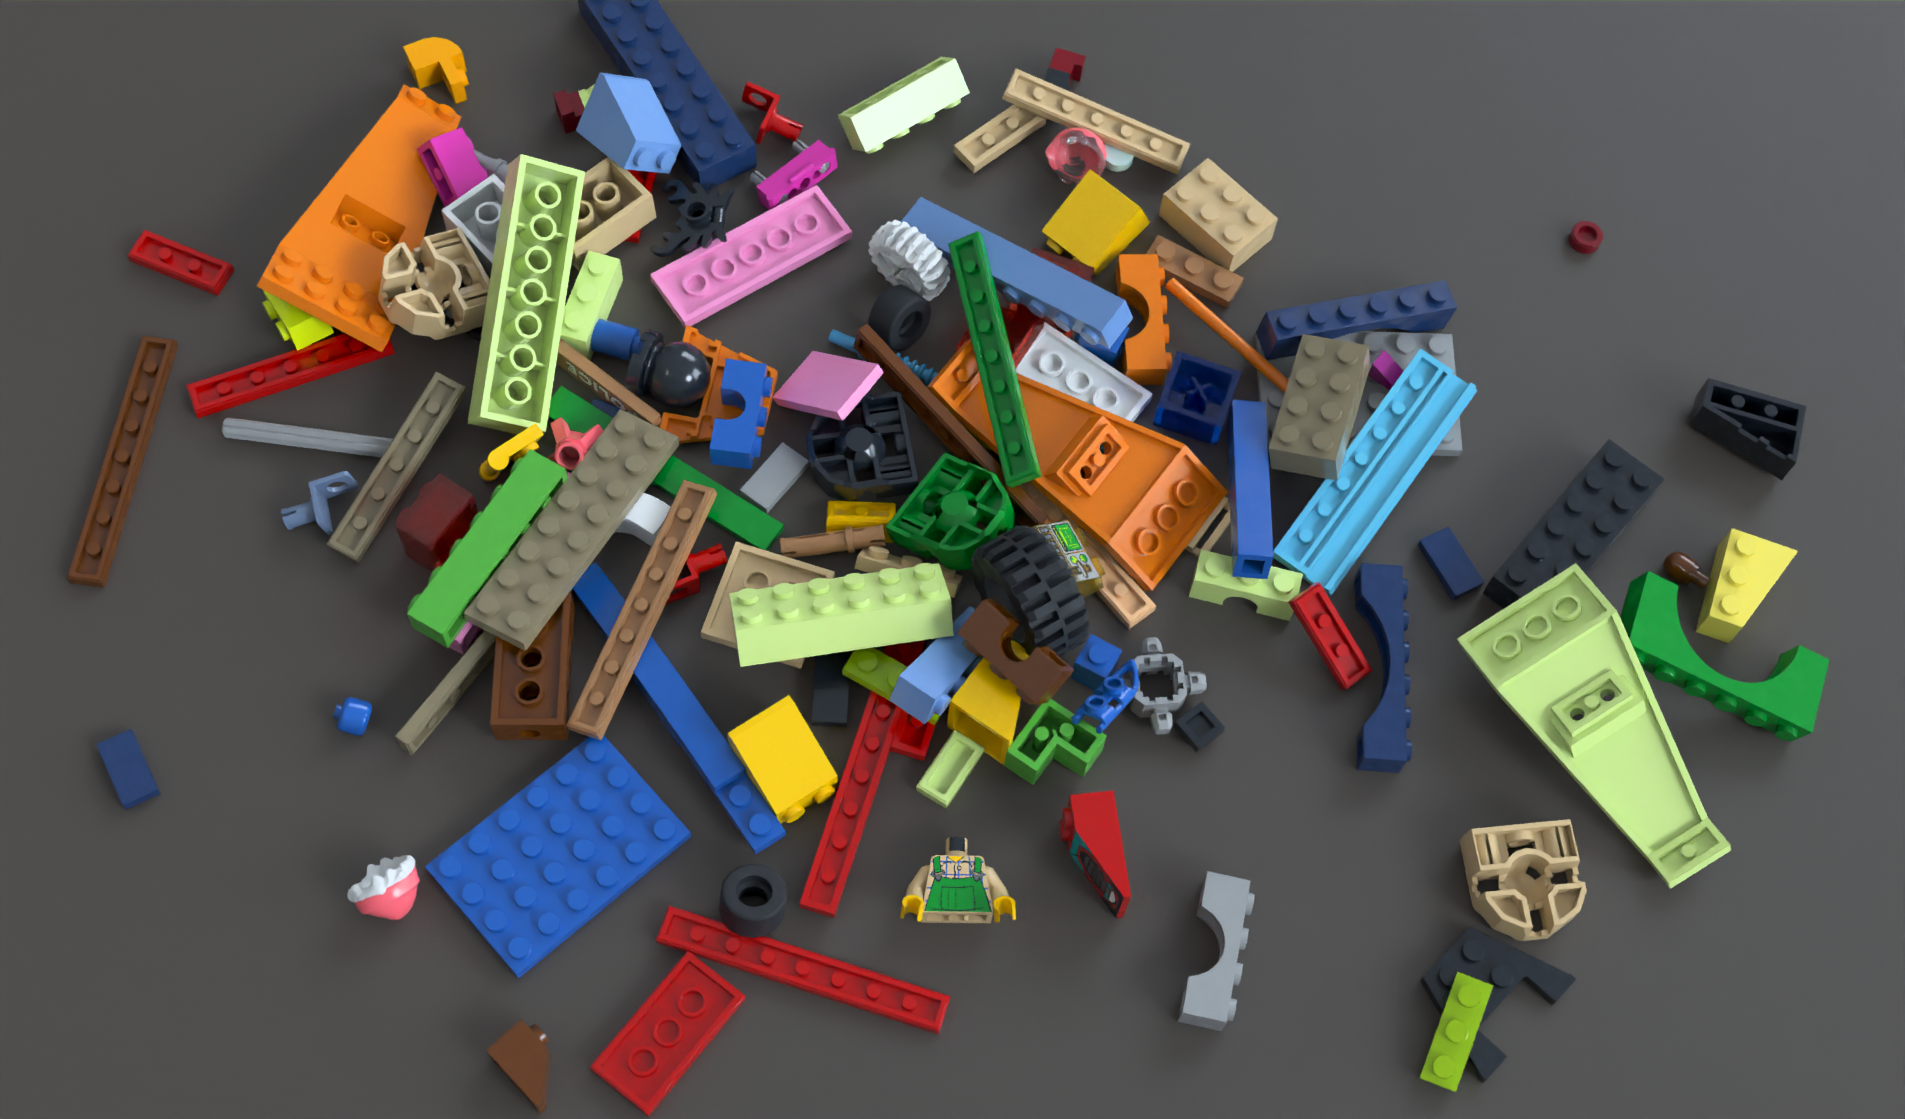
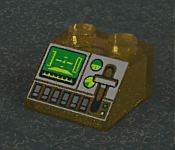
[1033,520,1105,598]

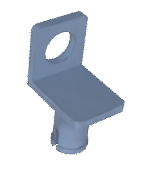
[281,471,359,535]

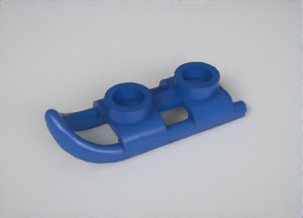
[1071,659,1139,734]

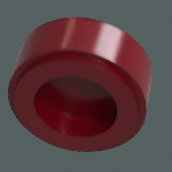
[1568,221,1603,254]

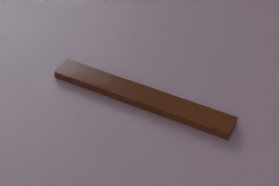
[853,324,1048,533]
[67,335,178,588]

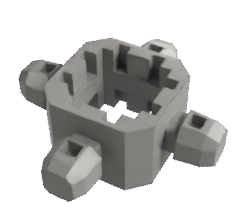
[1121,637,1207,735]

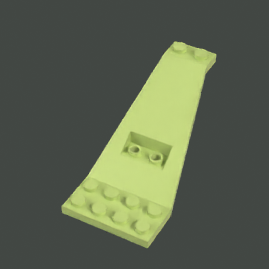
[1457,563,1731,889]

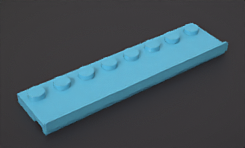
[1273,348,1477,598]

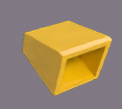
[1042,169,1150,276]
[947,640,1029,765]
[728,695,838,824]

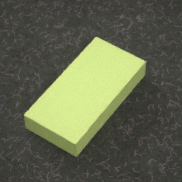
[916,730,985,809]

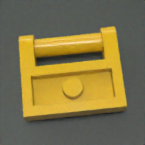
[478,423,544,482]

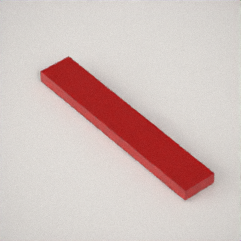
[186,333,395,419]

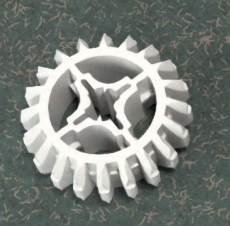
[868,220,951,301]

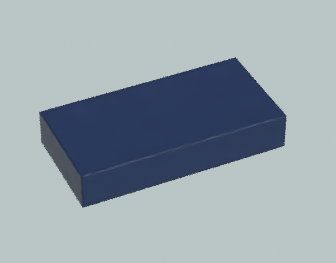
[1417,526,1485,600]
[96,729,161,810]

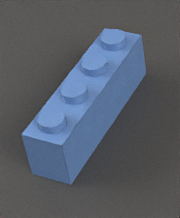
[889,606,983,724]

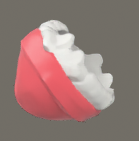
[347,855,420,920]

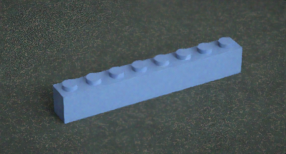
[901,197,1133,349]

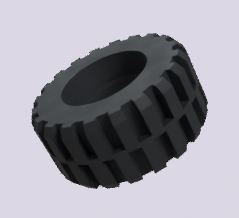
[971,525,1090,657]

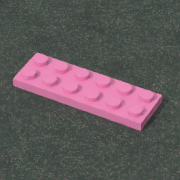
[650,185,852,329]

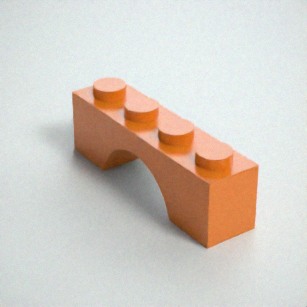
[1115,254,1172,385]

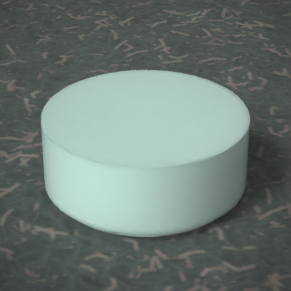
[1105,144,1134,172]

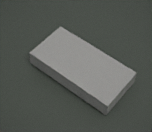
[740,442,809,514]

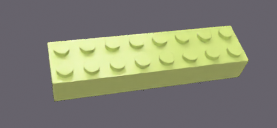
[468,154,585,435]

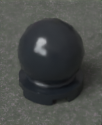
[626,329,711,407]

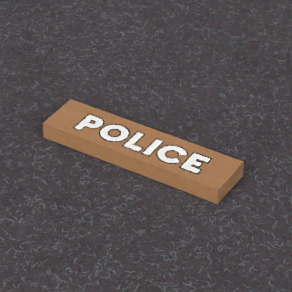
[556,339,661,427]

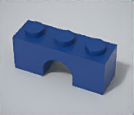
[709,359,773,469]

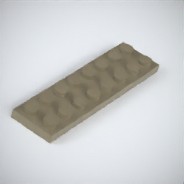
[464,409,679,651]

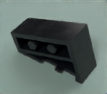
[1690,378,1807,480]

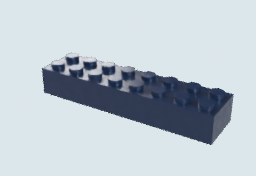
[578,0,757,191]

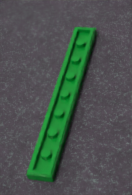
[948,231,1042,488]
[548,386,784,551]

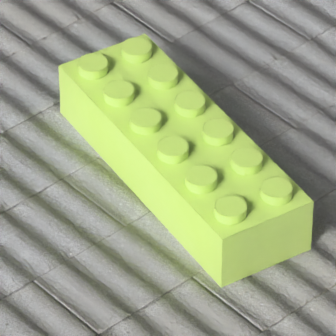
[729,563,954,667]

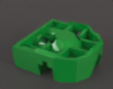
[885,452,1015,570]

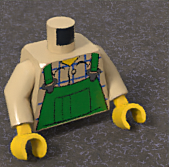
[900,837,1016,923]

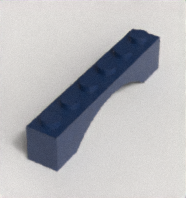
[1256,280,1457,360]
[1355,563,1412,773]

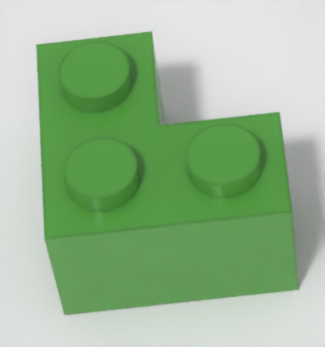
[1004,699,1107,785]

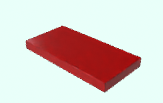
[589,951,746,1117]

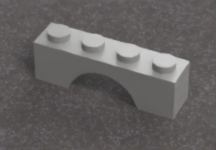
[1178,871,1255,1031]

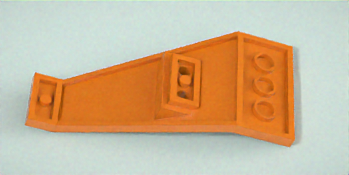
[257,84,462,352]
[927,340,1228,591]

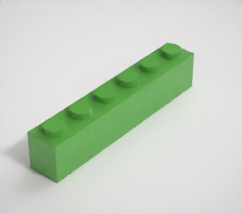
[407,449,568,648]

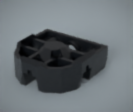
[806,391,918,501]

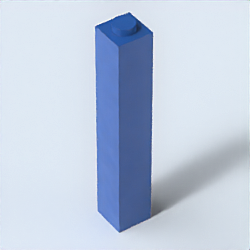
[1227,399,1273,579]

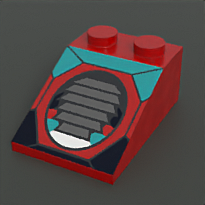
[1059,790,1131,918]

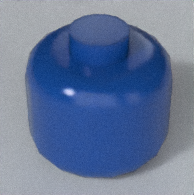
[333,697,372,736]

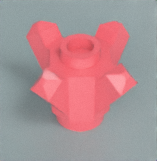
[547,417,604,470]

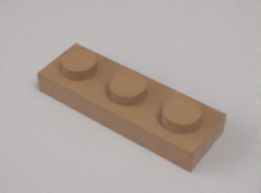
[1146,235,1244,309]

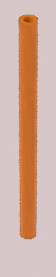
[1165,278,1289,394]

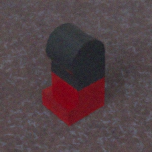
[1044,47,1086,91]

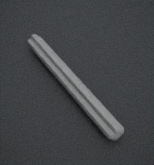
[222,417,393,457]

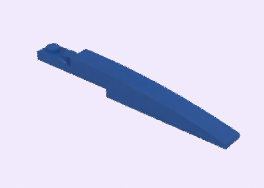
[572,562,786,855]

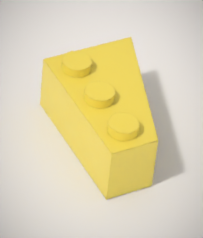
[1695,528,1798,643]

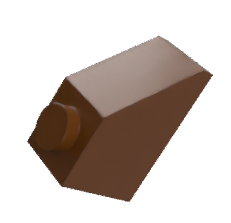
[486,1019,551,1114]

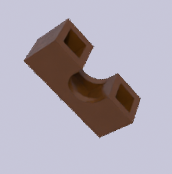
[957,599,1074,705]

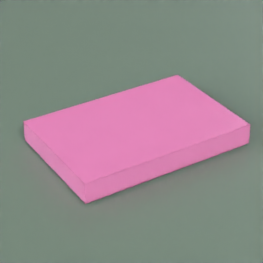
[773,351,884,421]

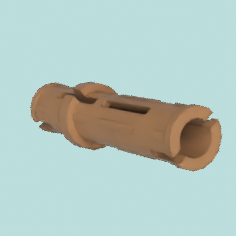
[780,524,886,558]

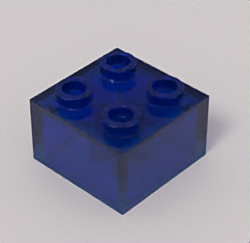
[1153,351,1241,446]

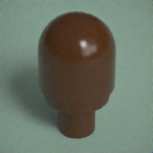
[1663,552,1711,589]

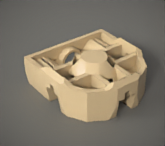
[378,228,490,340]
[1459,819,1587,941]

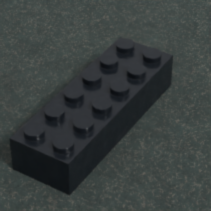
[1483,439,1665,609]

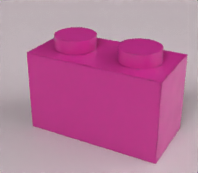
[417,127,488,207]

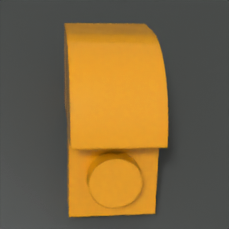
[403,37,469,104]

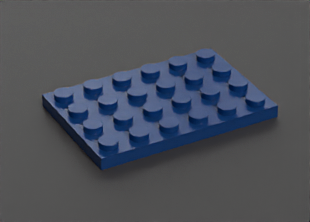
[425,736,691,979]

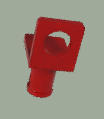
[741,82,804,144]
[665,543,728,605]

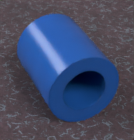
[590,318,644,361]

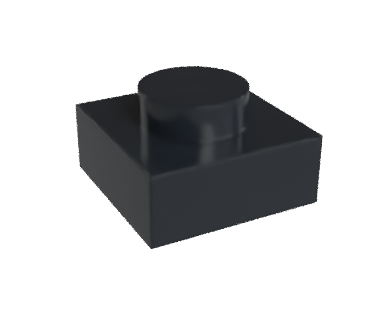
[1174,702,1225,753]

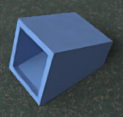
[576,73,681,174]

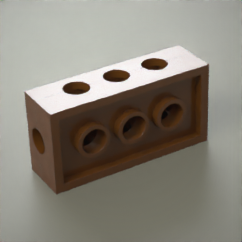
[490,591,575,740]

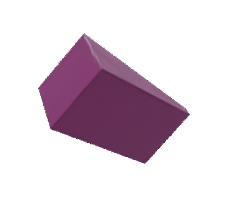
[1368,350,1404,390]

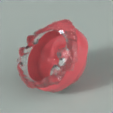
[1045,128,1107,185]

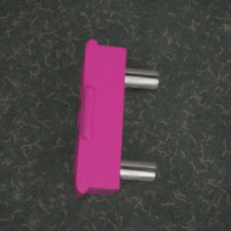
[750,139,838,210]

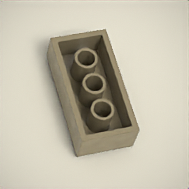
[1268,334,1370,481]

